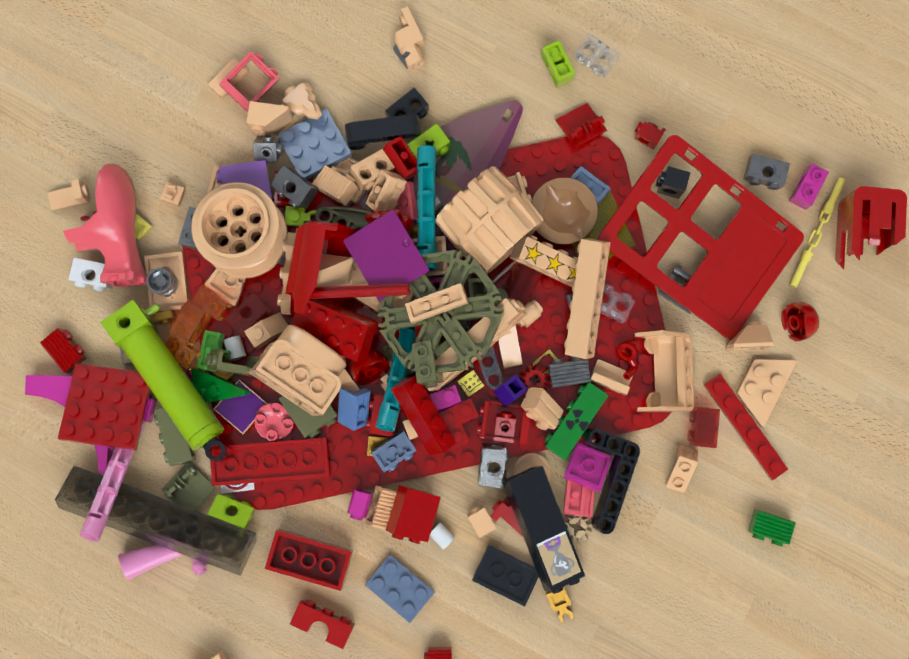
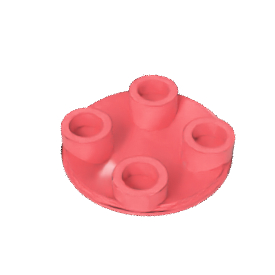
[255,402,294,441]

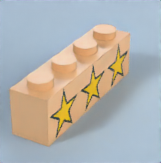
[510,234,578,287]

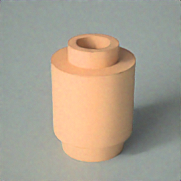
[517,300,543,328]

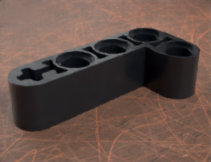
[345,114,421,150]

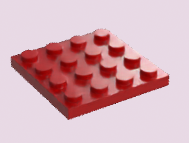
[57,363,150,451]

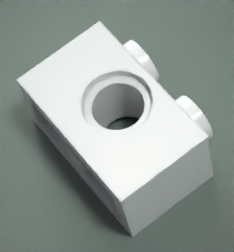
[68,258,112,292]

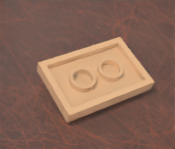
[144,251,190,313]

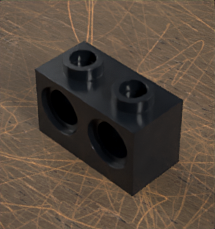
[385,87,429,119]

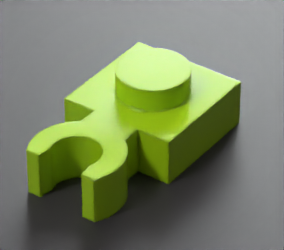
[285,206,317,227]

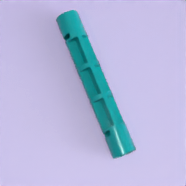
[417,146,436,271]
[376,327,415,432]

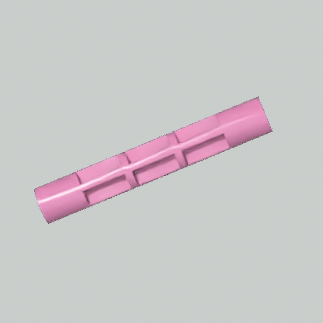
[80,424,144,542]

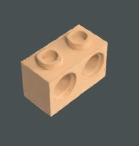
[348,149,395,192]

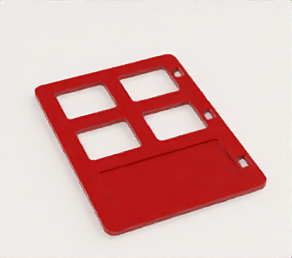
[598,135,804,339]

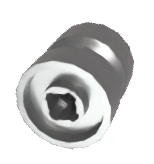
[146,268,178,296]

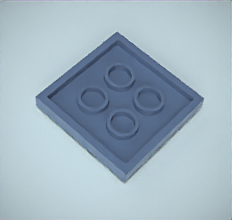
[277,108,353,180]

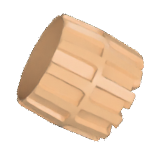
[435,166,544,274]

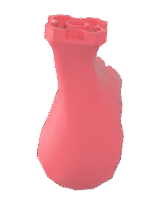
[63,164,147,288]

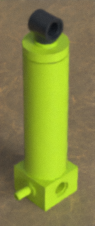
[100,300,228,462]

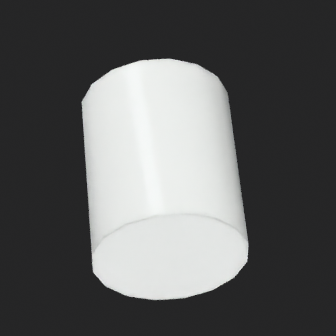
[224,336,246,361]
[430,522,455,550]

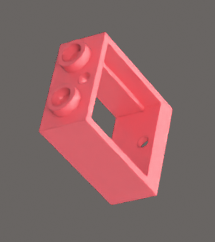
[219,51,279,112]

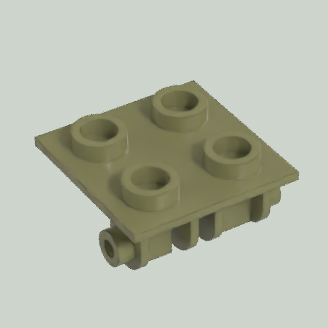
[161,462,216,516]

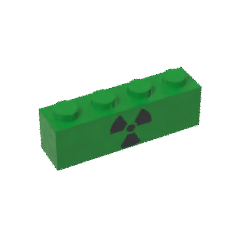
[544,382,609,460]

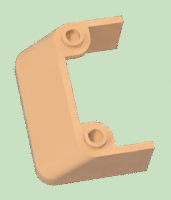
[635,330,694,412]

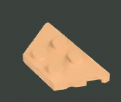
[736,359,797,427]

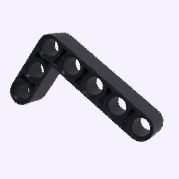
[582,428,640,534]

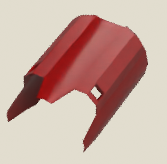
[286,221,357,315]

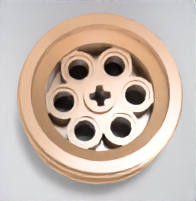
[191,182,288,278]

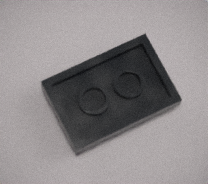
[472,545,539,607]

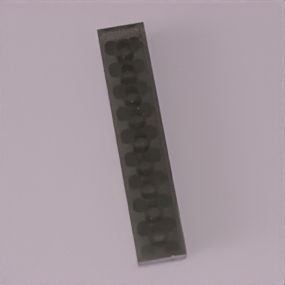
[55,466,257,576]

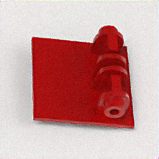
[555,103,607,148]

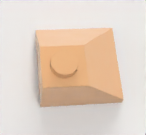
[316,254,354,287]
[725,321,773,351]

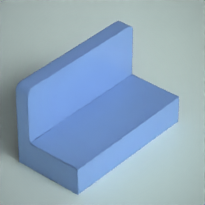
[338,387,370,431]

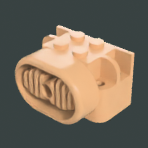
[248,325,346,416]

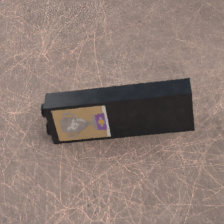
[502,466,585,594]

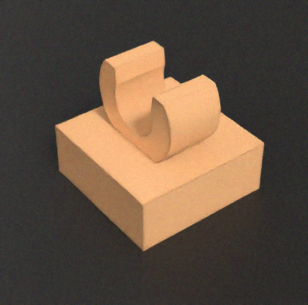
[160,182,186,207]

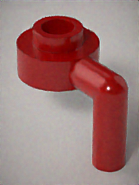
[618,340,639,380]

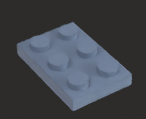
[365,554,435,623]

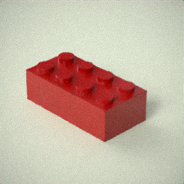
[291,299,378,362]
[265,529,354,591]

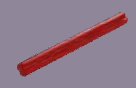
[292,283,410,299]

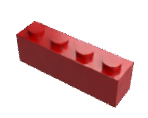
[391,376,456,455]

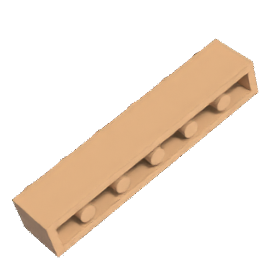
[564,238,611,359]

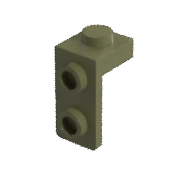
[412,340,444,388]

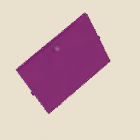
[343,209,430,302]

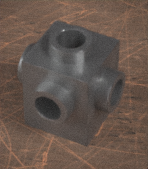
[253,134,283,163]

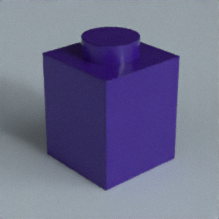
[493,374,528,407]

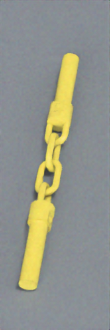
[790,177,846,288]

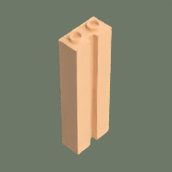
[427,298,527,391]

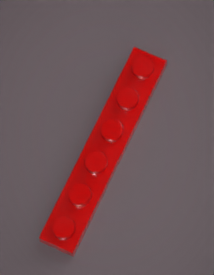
[704,374,788,480]

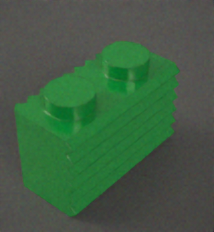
[748,509,796,547]

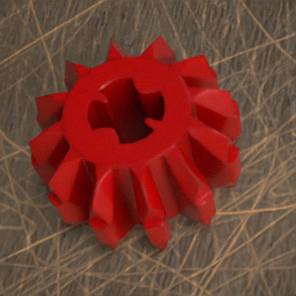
[519,364,551,394]

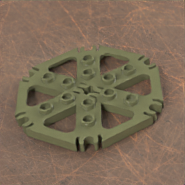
[377,250,504,373]

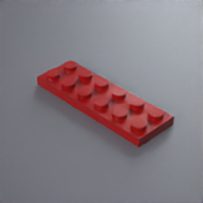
[210,438,330,486]

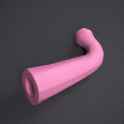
[118,540,207,580]

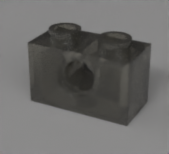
[477,443,509,488]

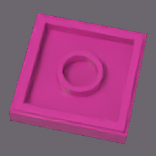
[563,442,613,492]

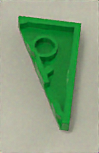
[191,367,250,403]

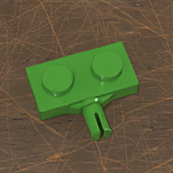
[196,330,231,372]

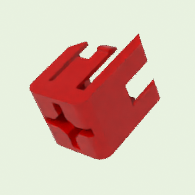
[835,186,907,269]

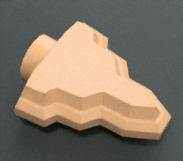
[281,82,322,120]

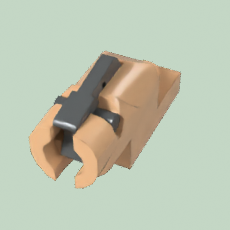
[393,6,425,71]

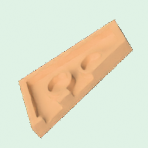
[204,246,246,308]

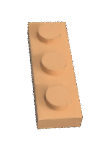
[405,283,469,324]

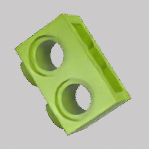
[541,40,576,88]

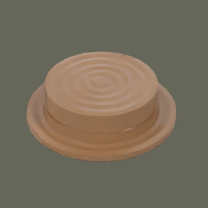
[531,178,598,244]

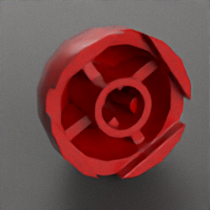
[781,302,819,341]
[349,348,389,385]

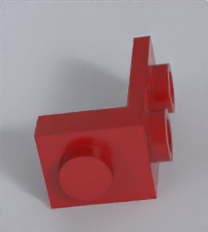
[490,496,523,536]

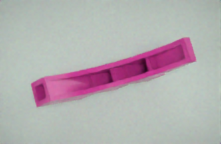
[25,375,115,474]

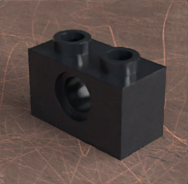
[655,166,691,199]

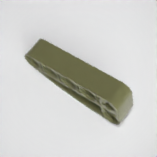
[316,207,411,236]

